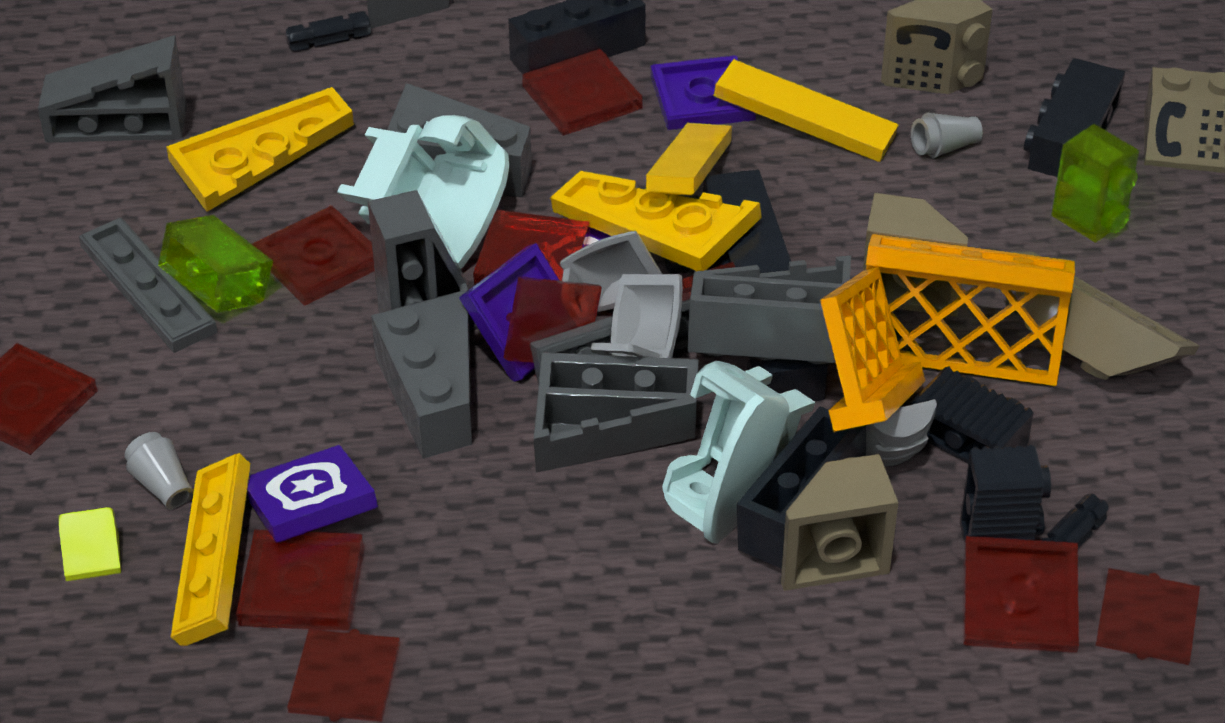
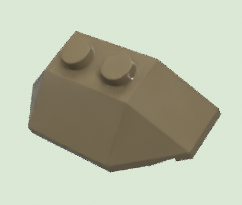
[1011,251,1199,380]

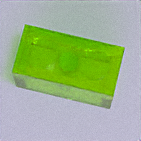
[1051,124,1140,243]
[158,215,273,313]

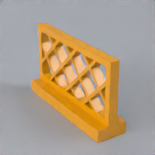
[866,234,1075,386]
[820,267,925,432]

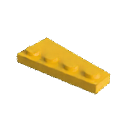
[166,87,354,212]
[550,171,762,271]

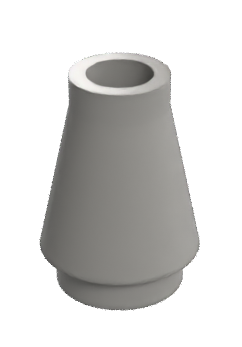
[911,113,983,158]
[124,432,194,510]

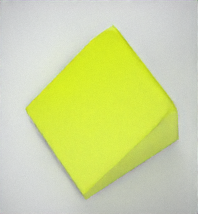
[58,507,121,581]

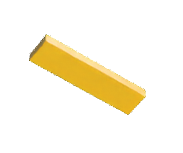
[714,59,899,162]
[646,123,732,196]
[170,453,251,646]

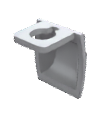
[559,231,662,328]
[591,274,683,358]
[866,399,937,467]

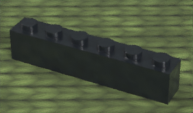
[696,169,828,401]

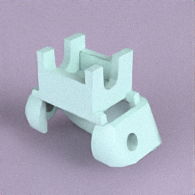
[337,115,509,269]
[662,361,815,544]

